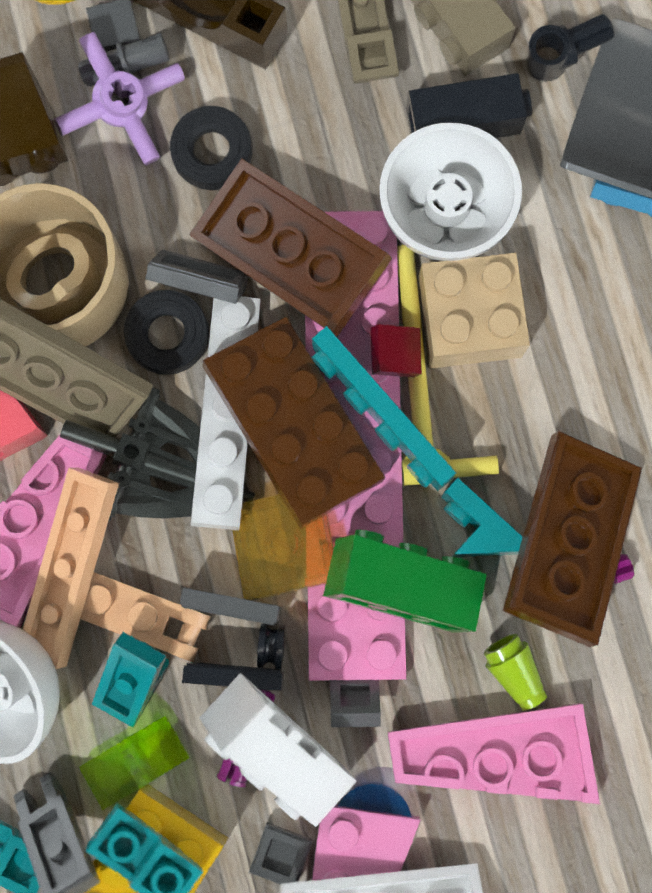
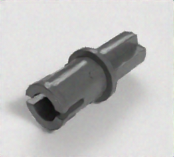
[78,32,171,87]

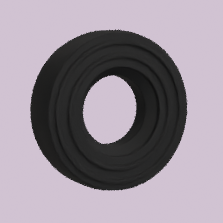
[170,106,253,190]
[124,290,209,375]

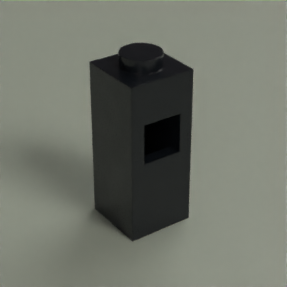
[406,73,532,138]

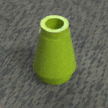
[483,634,547,711]

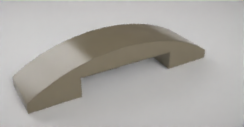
[337,0,399,84]

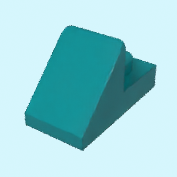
[441,478,523,557]
[92,632,169,728]

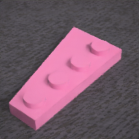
[0,435,107,628]
[387,703,600,804]

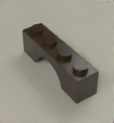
[132,0,288,70]

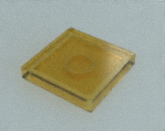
[232,494,334,601]

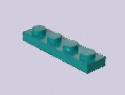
[311,326,456,491]

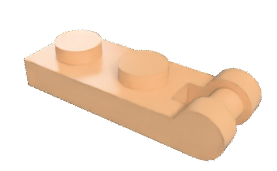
[80,572,211,662]

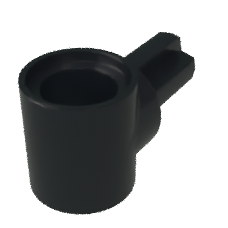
[526,14,614,82]

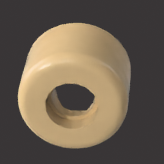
[0,183,129,347]

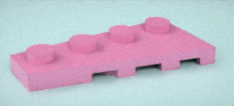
[312,804,421,881]

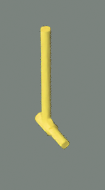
[397,245,499,486]

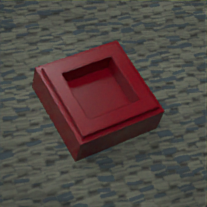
[371,324,422,378]

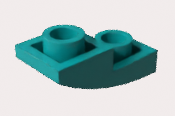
[86,803,203,893]

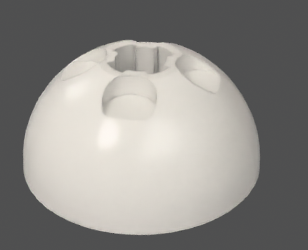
[380,123,522,261]
[0,622,60,764]

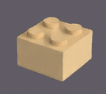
[418,252,530,369]

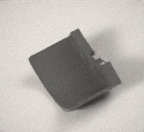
[560,18,652,199]

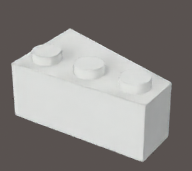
[200,673,357,827]

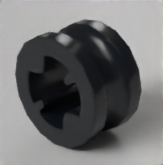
[257,623,286,669]

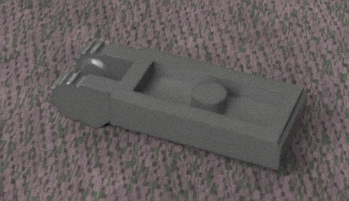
[13,772,100,893]

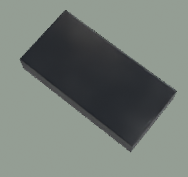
[182,662,285,691]

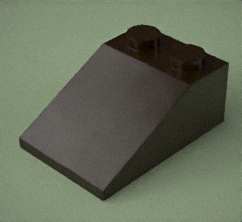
[0,52,69,187]

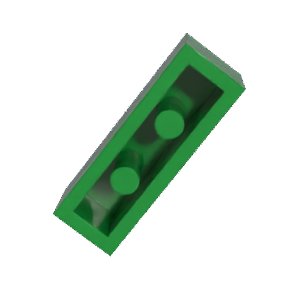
[323,530,487,633]

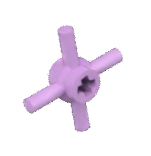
[54,32,185,165]

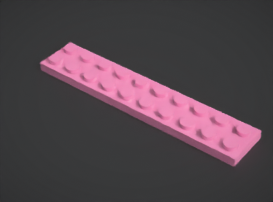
[305,211,406,681]

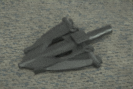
[60,387,255,521]

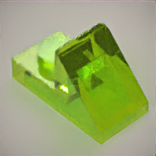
[79,715,190,810]

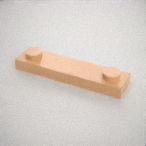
[23,468,119,669]

